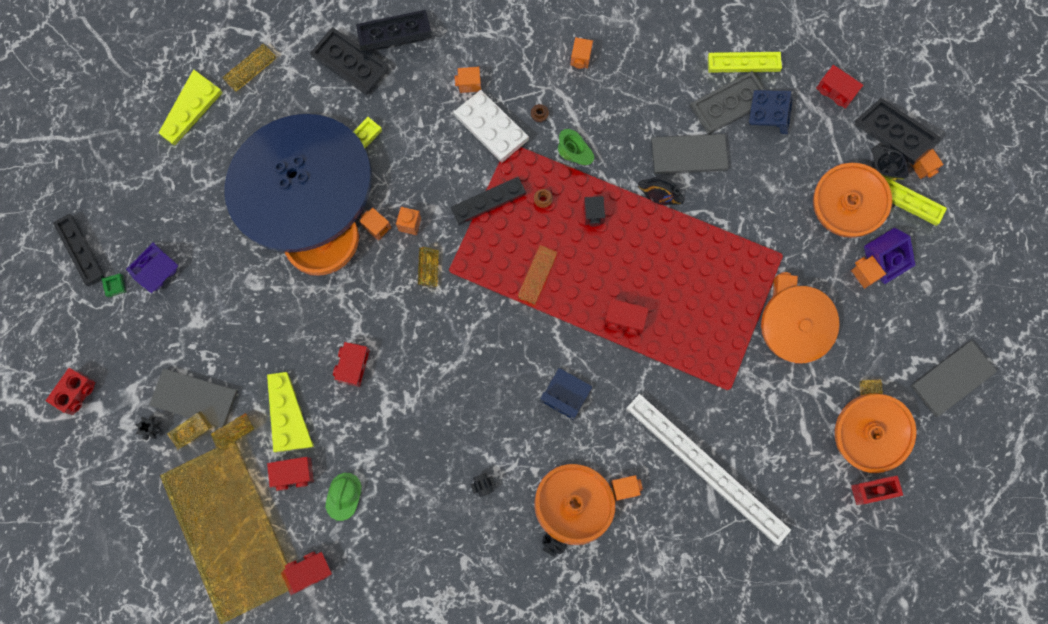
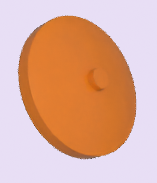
[813,163,892,238]
[285,222,359,276]
[761,286,839,363]
[835,393,916,473]
[534,464,615,545]

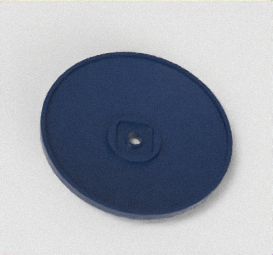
[224,114,372,252]

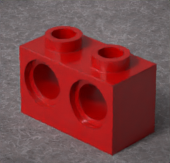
[45,368,96,415]

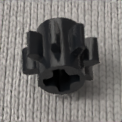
[135,415,162,440]
[470,473,496,497]
[542,533,567,557]

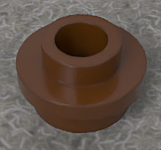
[531,104,549,122]

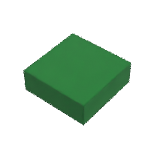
[102,273,127,298]

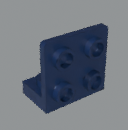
[749,90,793,134]
[540,368,592,421]

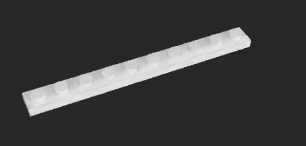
[626,394,791,545]

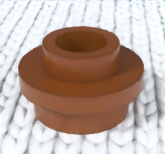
[534,189,553,208]

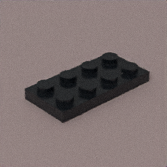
[356,9,432,52]
[310,27,389,95]
[855,98,941,165]

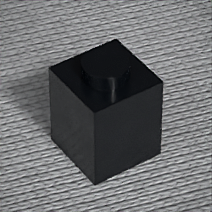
[583,196,605,227]

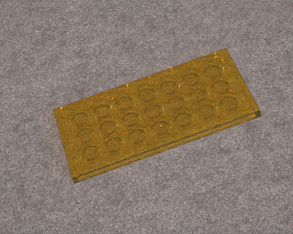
[160,440,289,624]

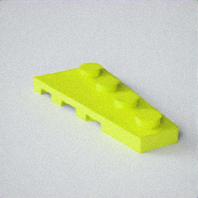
[159,69,223,146]
[267,372,314,453]

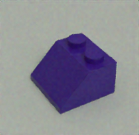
[864,227,916,284]
[126,242,178,293]

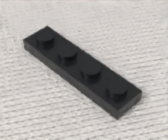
[450,177,526,225]
[53,213,105,287]

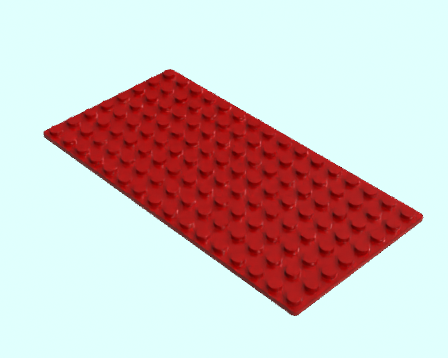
[449,147,783,390]

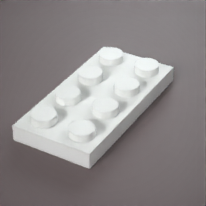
[453,90,529,163]

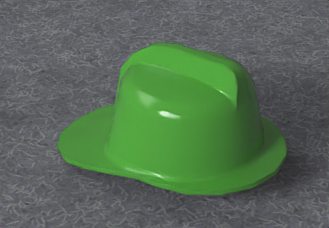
[558,129,594,165]
[326,473,362,521]

